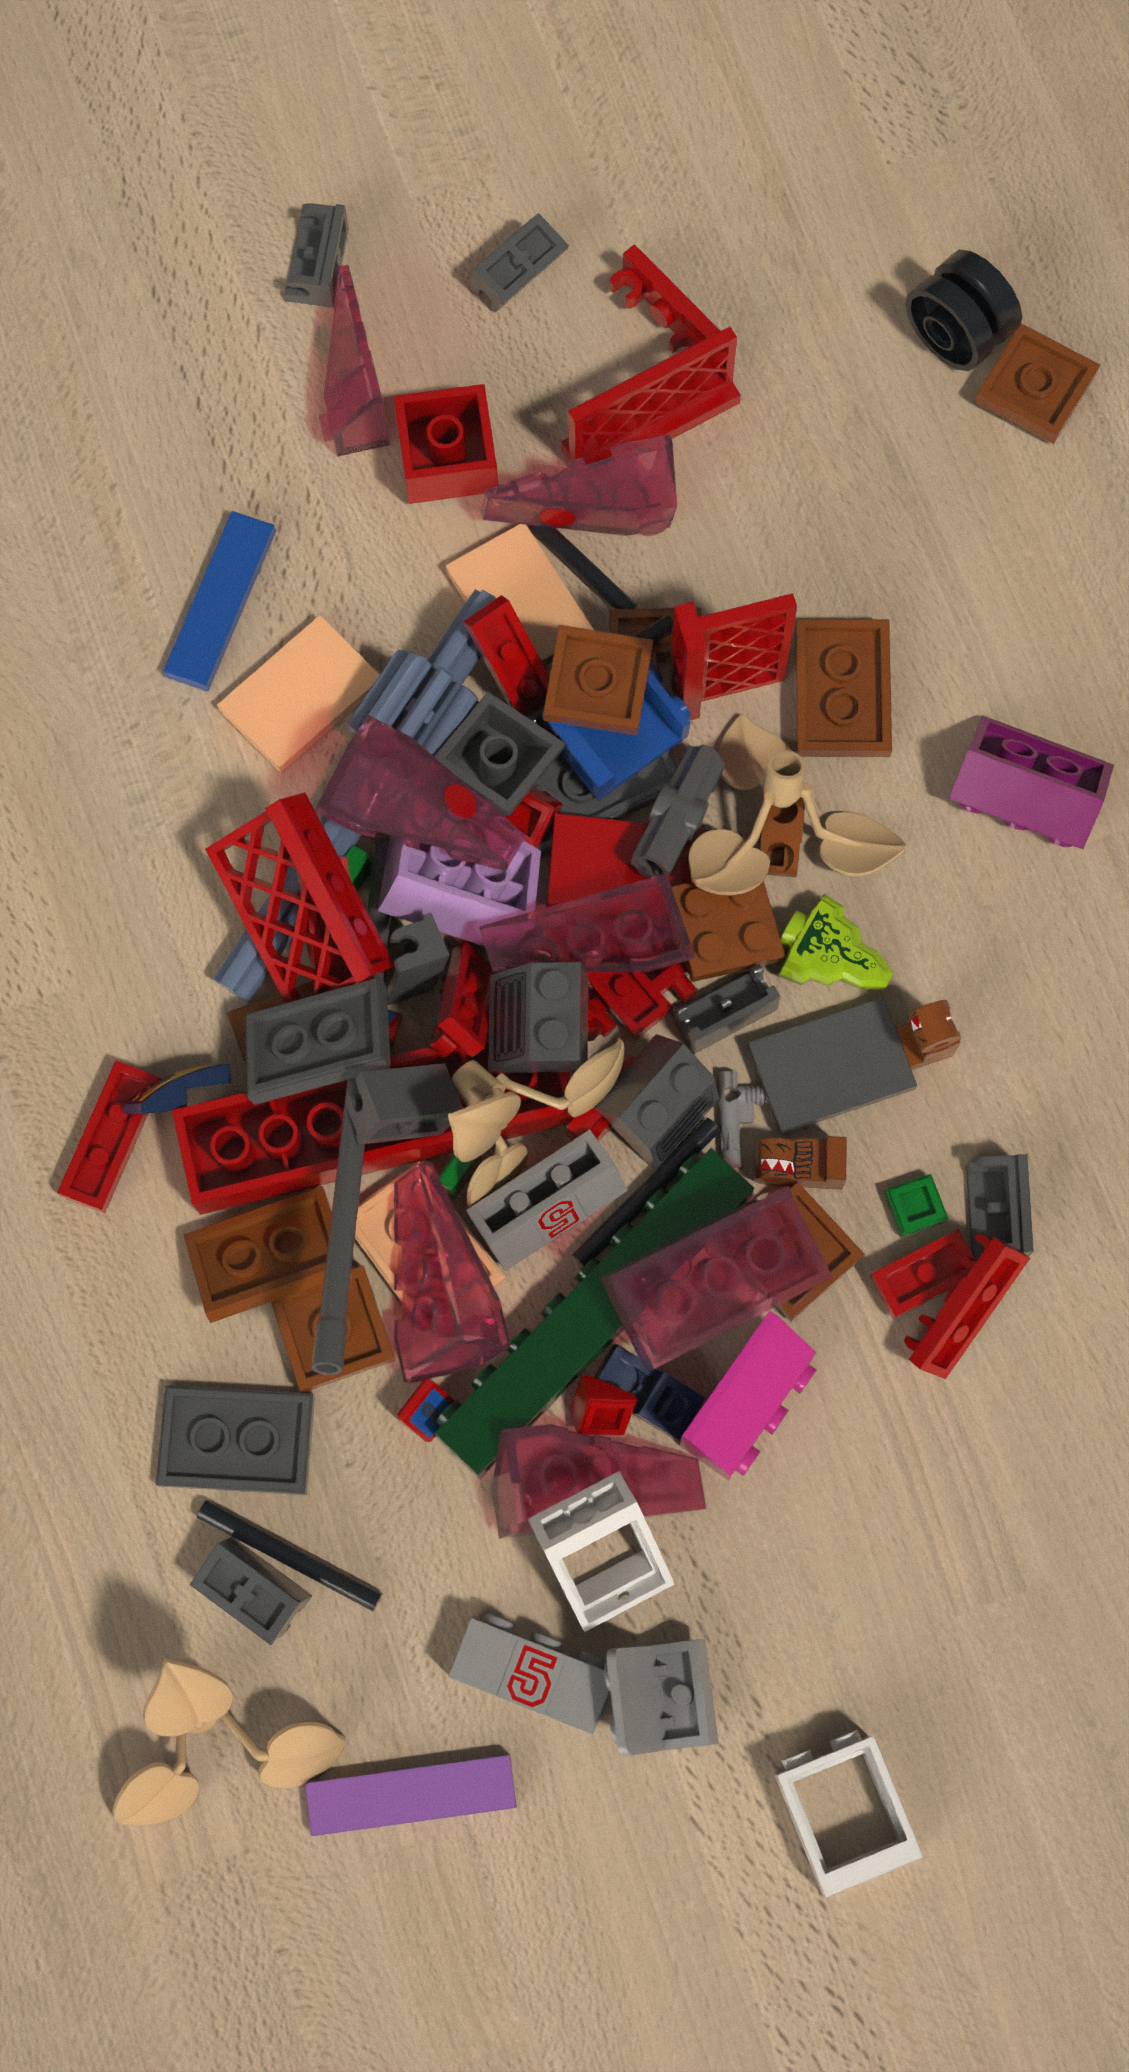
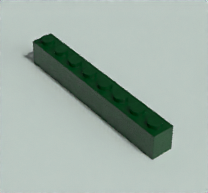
[435,1148,754,1479]

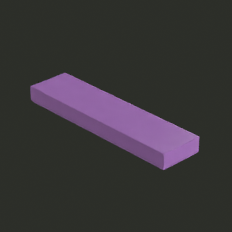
[305,1755,517,1836]

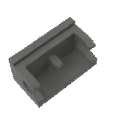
[284,203,349,308]
[468,213,569,312]
[384,913,450,1005]
[671,964,781,1054]
[346,1063,463,1145]
[967,1154,1034,1261]
[189,1537,312,1645]

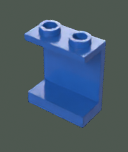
[542,661,691,801]

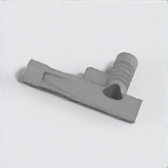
[718,1070,768,1168]

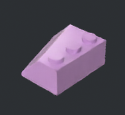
[378,771,541,955]

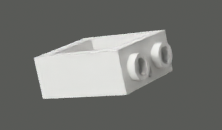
[528,1471,675,1632]
[774,1730,923,1897]

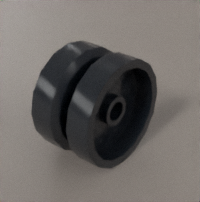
[905,249,1023,371]

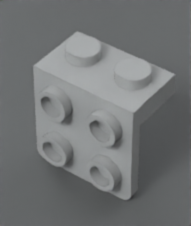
[604,1639,719,1756]

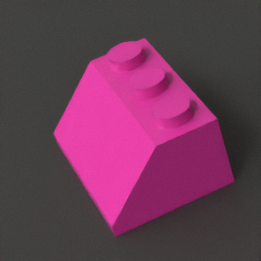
[679,1311,817,1481]

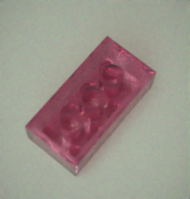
[599,1186,832,1369]

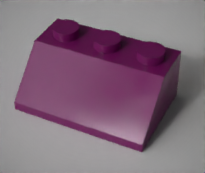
[949,715,1114,849]

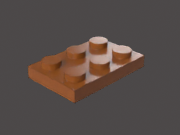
[795,619,892,757]
[184,1185,352,1323]

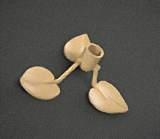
[688,714,906,895]
[448,1037,624,1208]
[113,1658,346,1825]

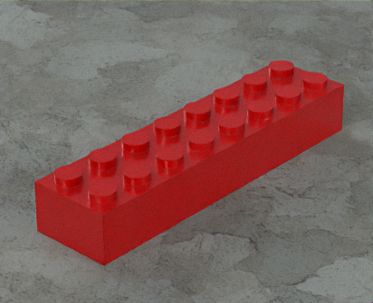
[171,1032,574,1215]

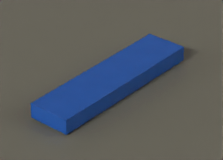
[163,511,276,692]

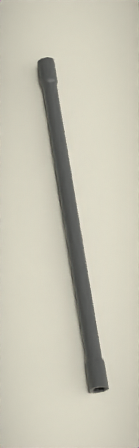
[311,838,391,1375]

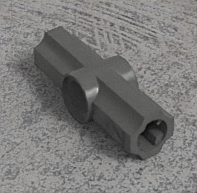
[630,744,726,881]

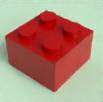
[394,384,499,504]

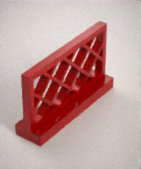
[561,326,741,485]
[669,593,797,721]
[205,792,395,1003]

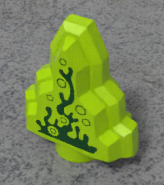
[779,894,894,990]

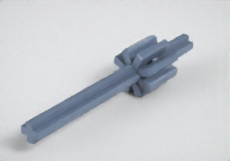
[213,589,496,1003]

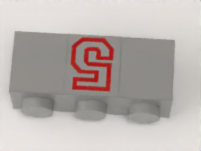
[466,1129,628,1271]
[448,1613,609,1734]

